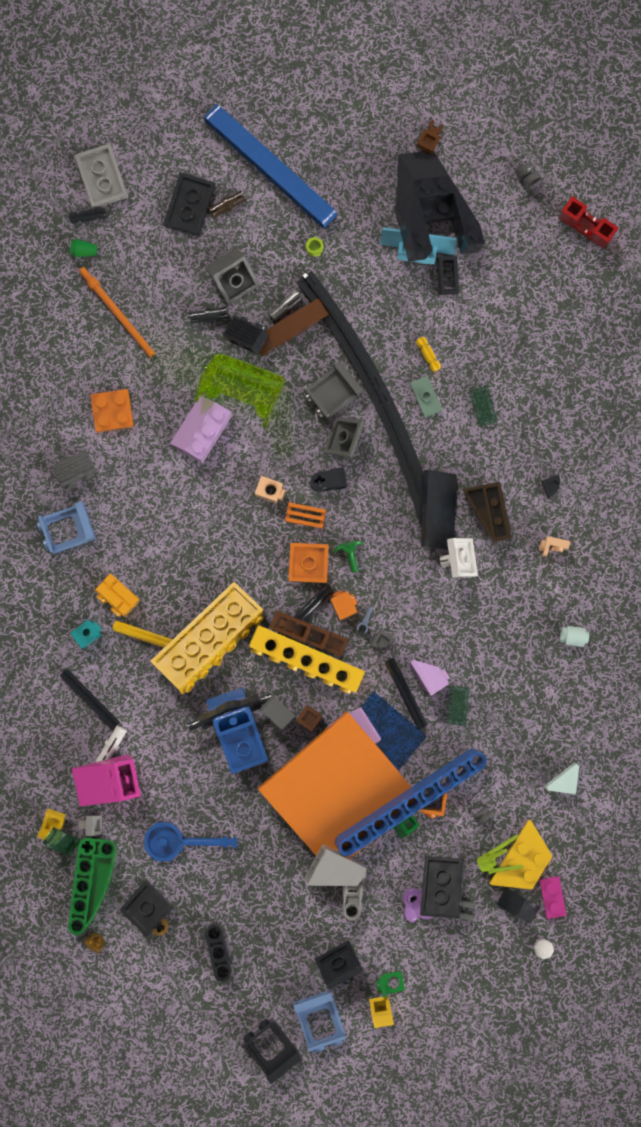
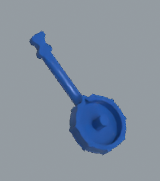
[144,822,238,861]

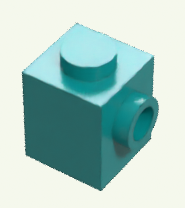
[70,619,102,649]

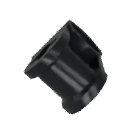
[310,467,348,492]

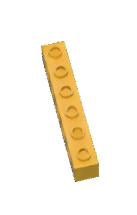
[249,625,365,694]

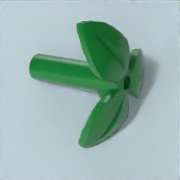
[332,540,364,573]

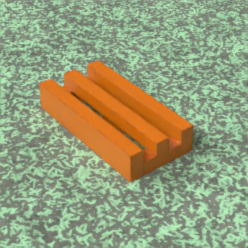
[285,502,326,529]

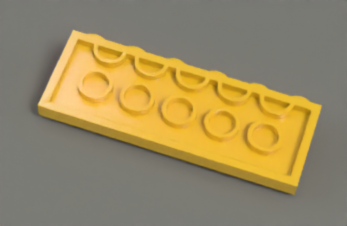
[150,582,265,695]

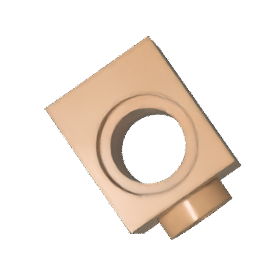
[255,476,285,504]

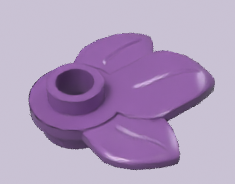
[402,888,433,923]

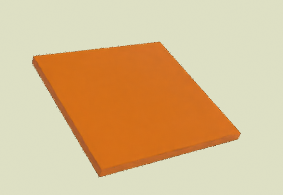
[258,711,415,857]

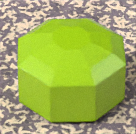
[305,237,324,257]

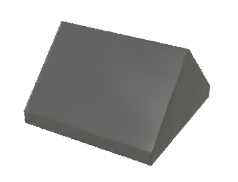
[324,417,364,462]

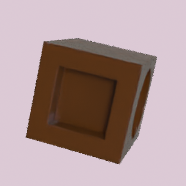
[296,705,323,732]

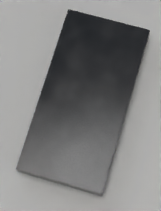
[421,470,457,550]

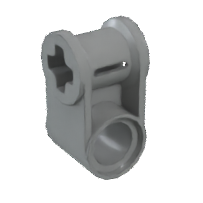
[342,882,363,921]

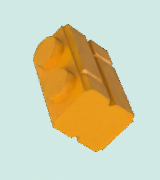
[95,573,140,617]

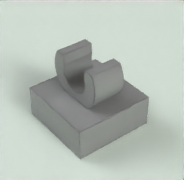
[79,815,102,836]

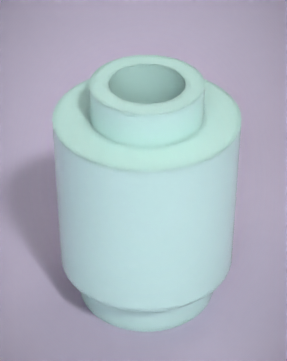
[560,626,589,647]

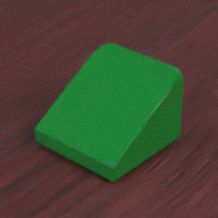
[393,815,420,839]

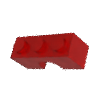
[558,196,619,249]

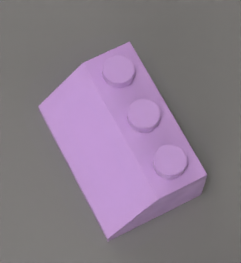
[170,396,232,463]

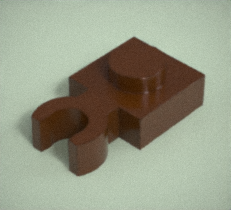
[415,120,443,154]

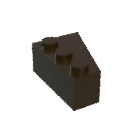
[462,481,512,543]

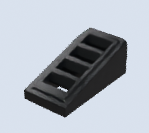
[437,256,459,295]

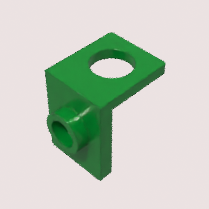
[376,971,405,997]

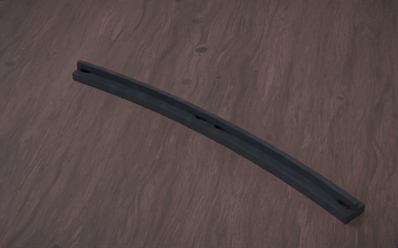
[297,271,424,524]

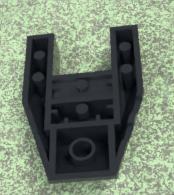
[394,151,485,262]

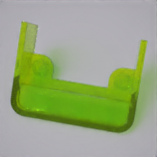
[194,354,285,428]

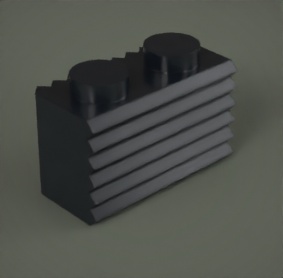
[223,316,269,355]

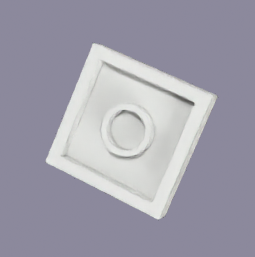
[440,538,478,578]

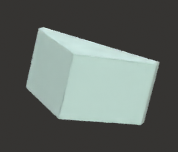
[543,763,579,794]

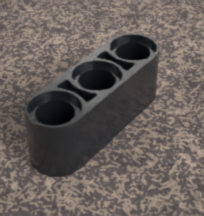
[205,922,232,982]

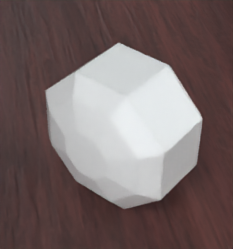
[534,939,554,959]

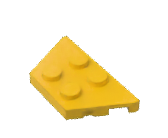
[489,819,552,889]

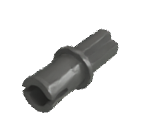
[268,291,303,323]

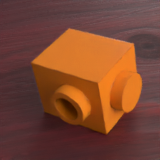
[330,590,357,621]

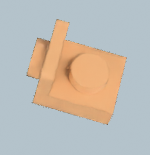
[539,536,570,557]

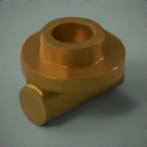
[83,933,105,954]

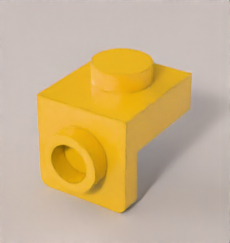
[37,808,66,843]

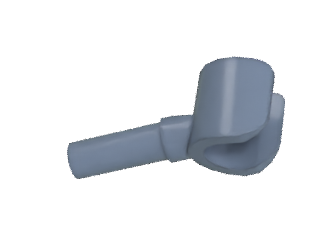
[357,607,373,634]

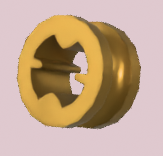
[152,918,169,936]

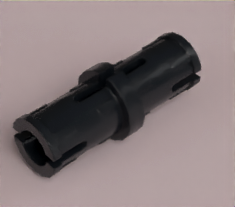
[189,306,228,324]

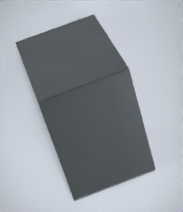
[260,695,295,730]

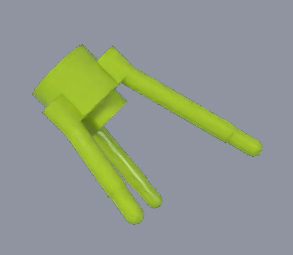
[477,835,523,874]

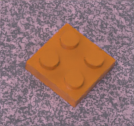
[90,389,134,433]
[288,543,329,583]

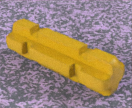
[416,336,441,372]

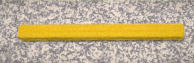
[112,621,223,666]

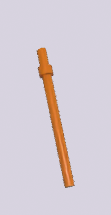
[78,267,156,358]

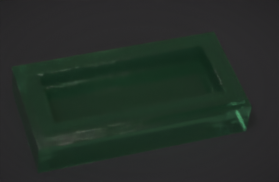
[469,386,498,427]
[447,686,469,726]
[43,827,80,856]

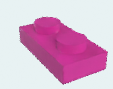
[539,876,566,919]

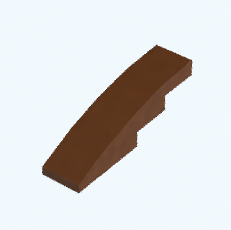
[260,299,329,356]
[269,610,349,657]

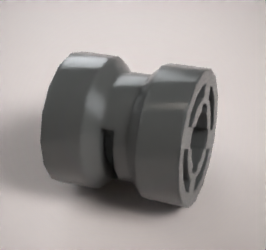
[516,161,542,188]

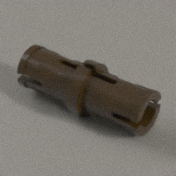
[208,190,246,219]

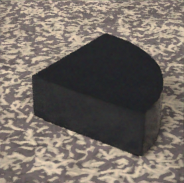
[541,474,560,499]

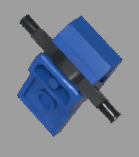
[188,687,272,774]

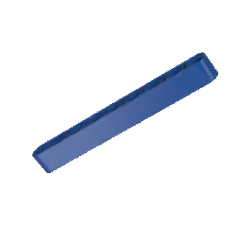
[203,104,337,229]
[335,748,487,856]

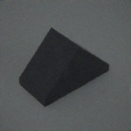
[497,887,540,924]

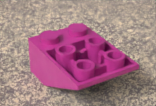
[72,754,141,806]

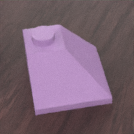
[408,660,450,696]

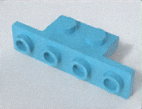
[380,228,457,264]

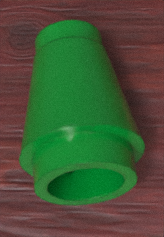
[70,238,97,257]

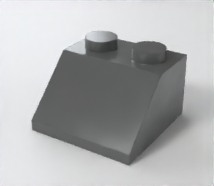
[205,248,260,305]

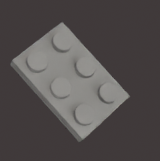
[75,143,129,209]

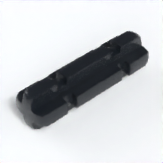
[69,207,106,224]

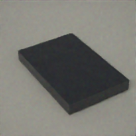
[163,172,216,237]
[420,856,465,919]

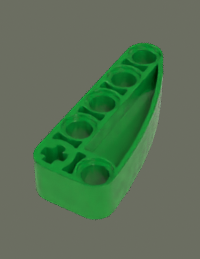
[68,837,118,935]

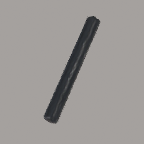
[263,584,333,657]

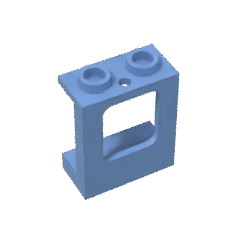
[37,501,96,554]
[293,989,346,1053]

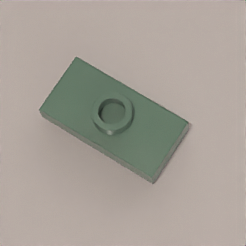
[410,376,442,418]

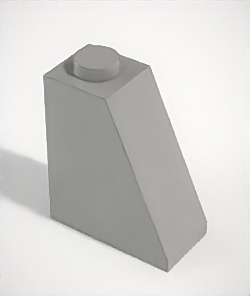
[305,844,367,886]

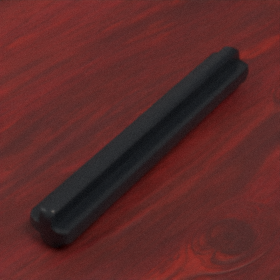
[385,658,427,729]
[60,669,120,729]

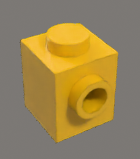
[369,996,394,1028]

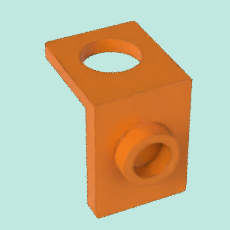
[417,792,447,818]

